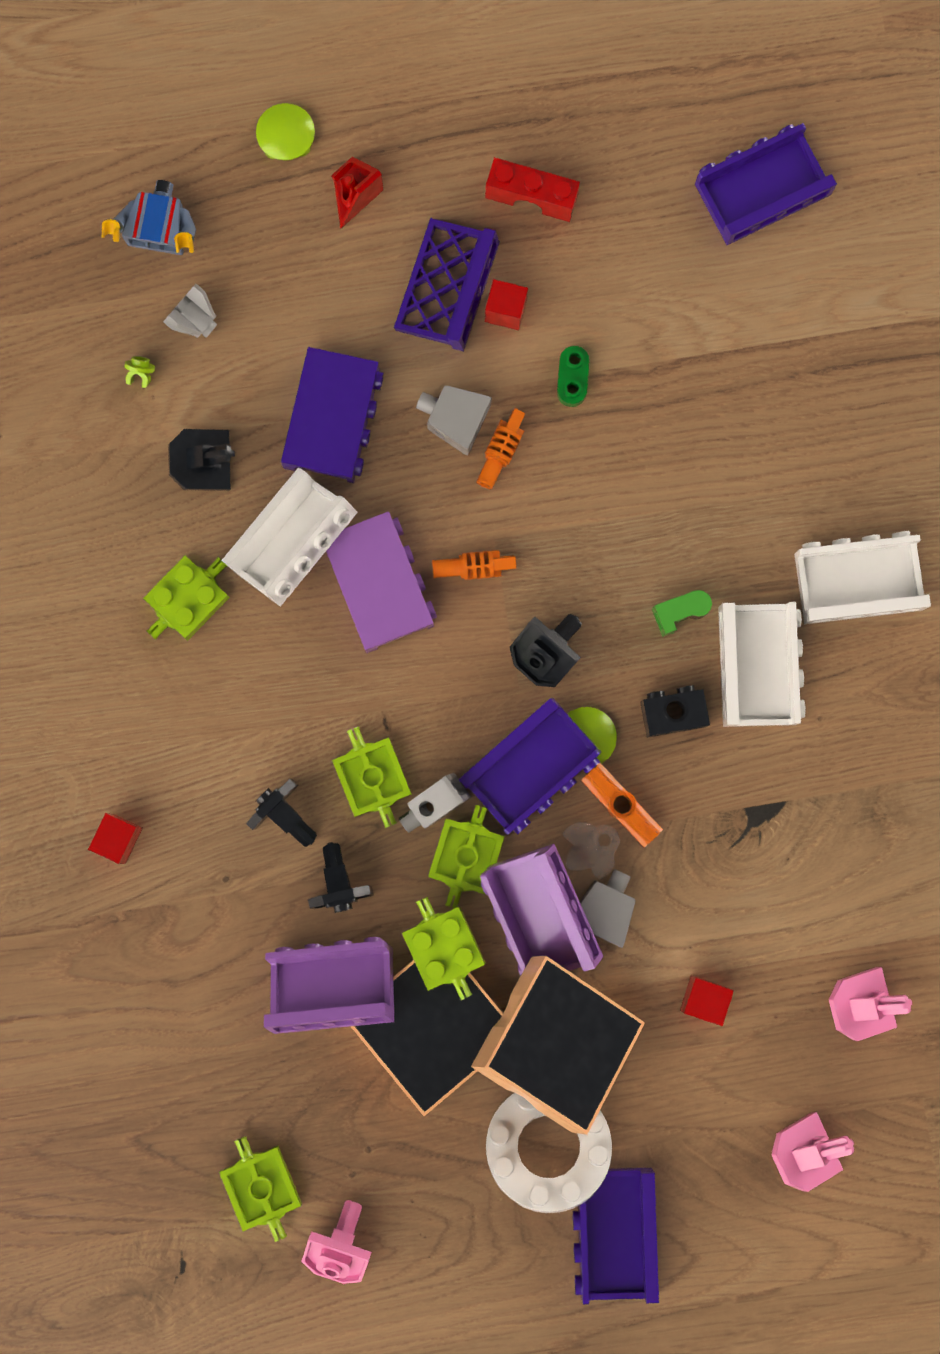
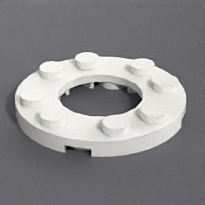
[486,1093,612,1213]

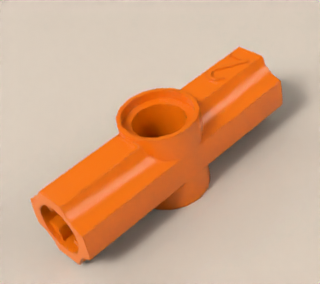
[580,763,663,848]

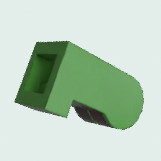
[652,590,712,637]

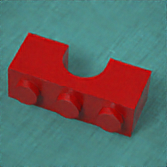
[485,157,580,222]

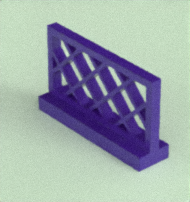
[394,218,500,352]

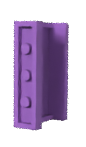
[326,511,437,653]
[480,844,603,976]
[264,937,394,1034]

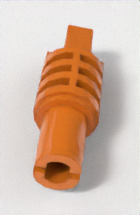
[476,408,525,490]
[432,550,517,580]

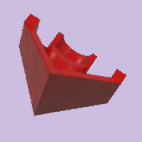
[331,157,384,229]

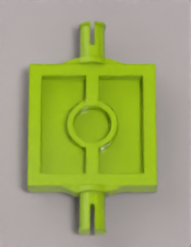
[143,555,230,641]
[332,727,412,828]
[428,805,505,908]
[402,897,486,1000]
[219,1136,302,1242]

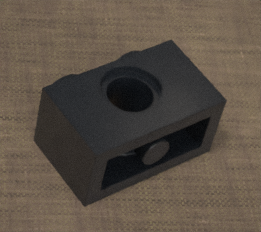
[640,685,710,738]

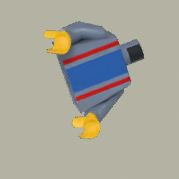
[102,180,196,256]

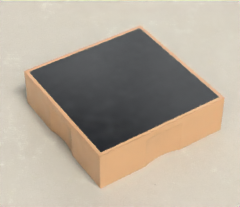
[471,956,645,1135]
[351,959,504,1116]

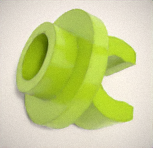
[124,356,155,388]

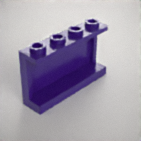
[695,123,837,245]
[281,347,384,484]
[458,697,601,835]
[573,1168,659,1305]

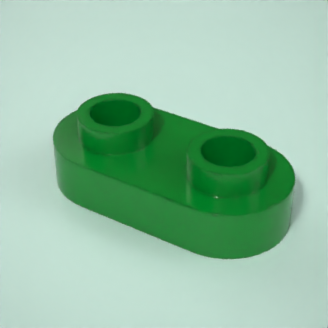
[557,346,590,407]

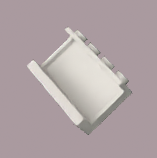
[221,467,358,607]
[794,531,931,625]
[718,602,805,727]

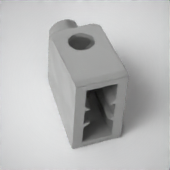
[416,386,492,456]
[399,773,471,833]
[580,869,636,948]

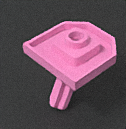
[828,967,912,1041]
[771,1112,854,1192]
[301,1200,372,1284]

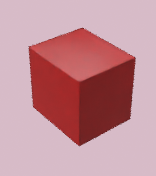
[484,279,528,331]
[88,813,143,864]
[680,975,734,1027]

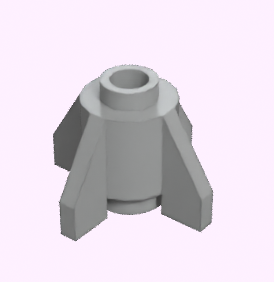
[163,284,217,338]

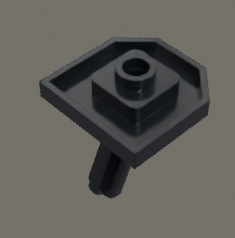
[168,429,235,491]
[510,614,582,687]
[246,779,317,847]
[308,842,374,913]

